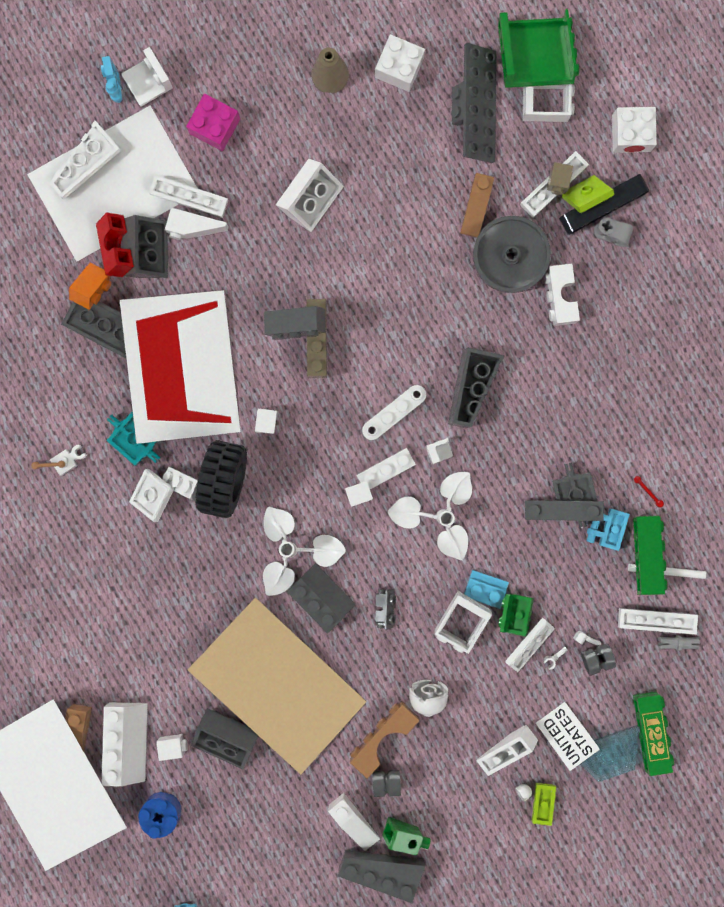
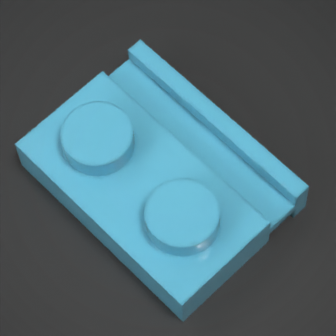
[464,570,509,609]

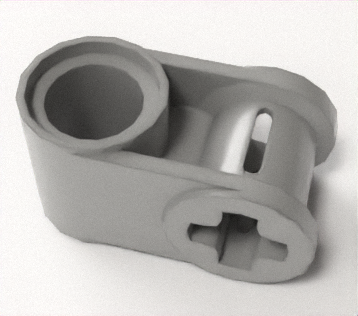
[594,218,634,247]

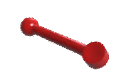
[634,476,664,507]

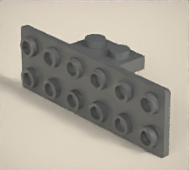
[451,43,496,163]

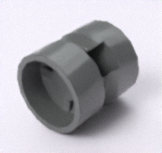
[581,643,616,676]
[372,770,401,797]

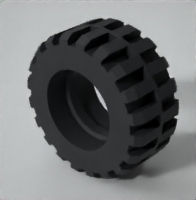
[195,440,247,518]

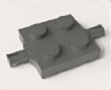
[552,463,597,528]

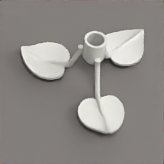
[388,472,472,560]
[263,507,346,596]

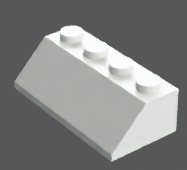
[102,702,148,786]

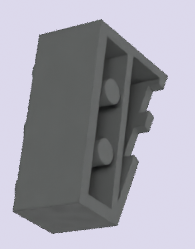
[264,306,326,340]

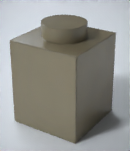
[547,162,573,195]

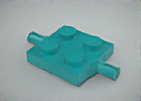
[106,412,161,466]

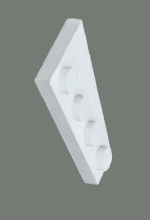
[49,121,121,200]

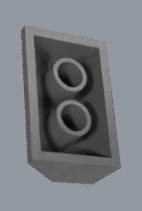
[122,215,168,278]
[287,563,355,634]
[191,708,258,770]

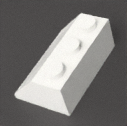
[276,159,344,232]

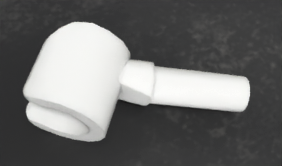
[573,631,601,646]
[544,647,568,669]

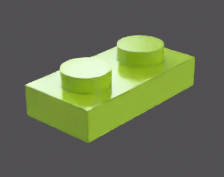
[531,782,556,826]

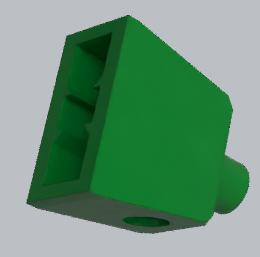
[382,817,431,855]

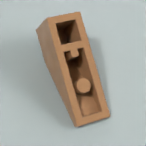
[460,173,494,238]
[65,704,92,752]

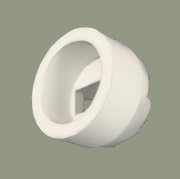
[515,784,532,802]

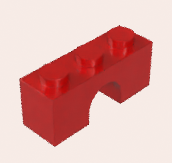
[96,212,134,277]

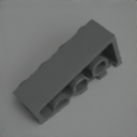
[448,347,505,428]
[338,850,425,903]

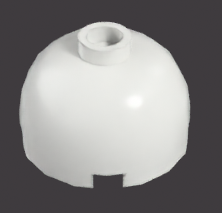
[409,680,448,717]

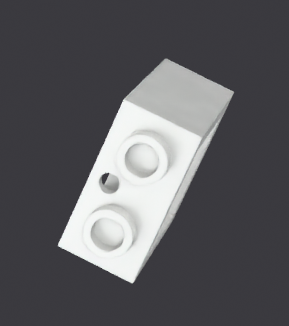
[523,84,575,122]
[435,591,492,654]

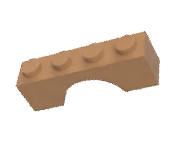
[350,701,420,779]

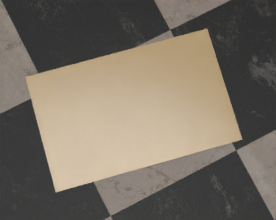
[188,598,366,775]

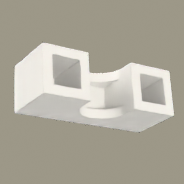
[544,264,580,326]

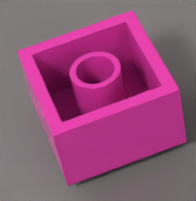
[186,93,240,151]

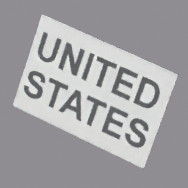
[536,702,600,771]

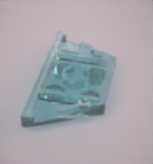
[580,725,640,782]

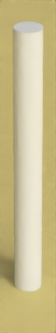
[628,564,706,579]

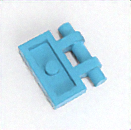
[101,56,122,103]
[586,508,630,551]

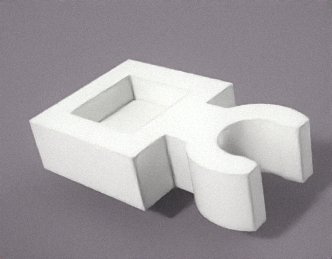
[50,445,87,476]

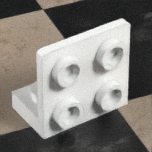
[121,47,173,106]

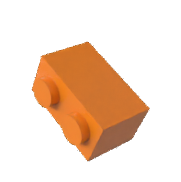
[69,262,111,310]

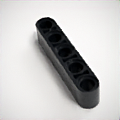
[559,174,650,235]

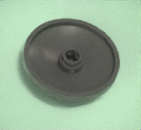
[473,216,551,293]

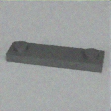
[525,500,604,521]

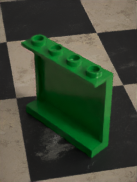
[498,9,579,88]

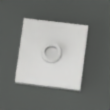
[129,469,174,522]

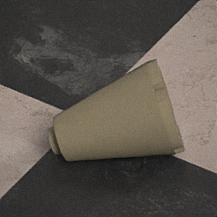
[311,47,349,93]

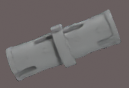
[658,635,700,651]

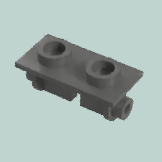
[375,589,396,630]

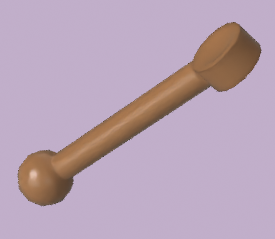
[31,460,65,470]

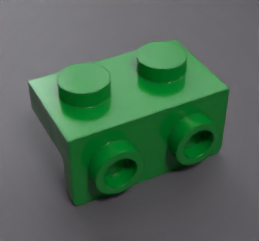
[499,594,534,637]

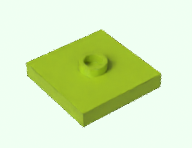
[562,175,614,213]

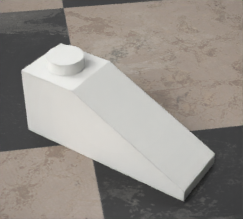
[165,208,229,240]
[476,725,538,776]
[328,793,380,851]

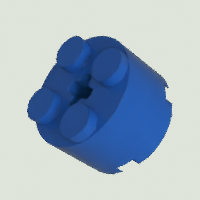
[138,792,182,839]

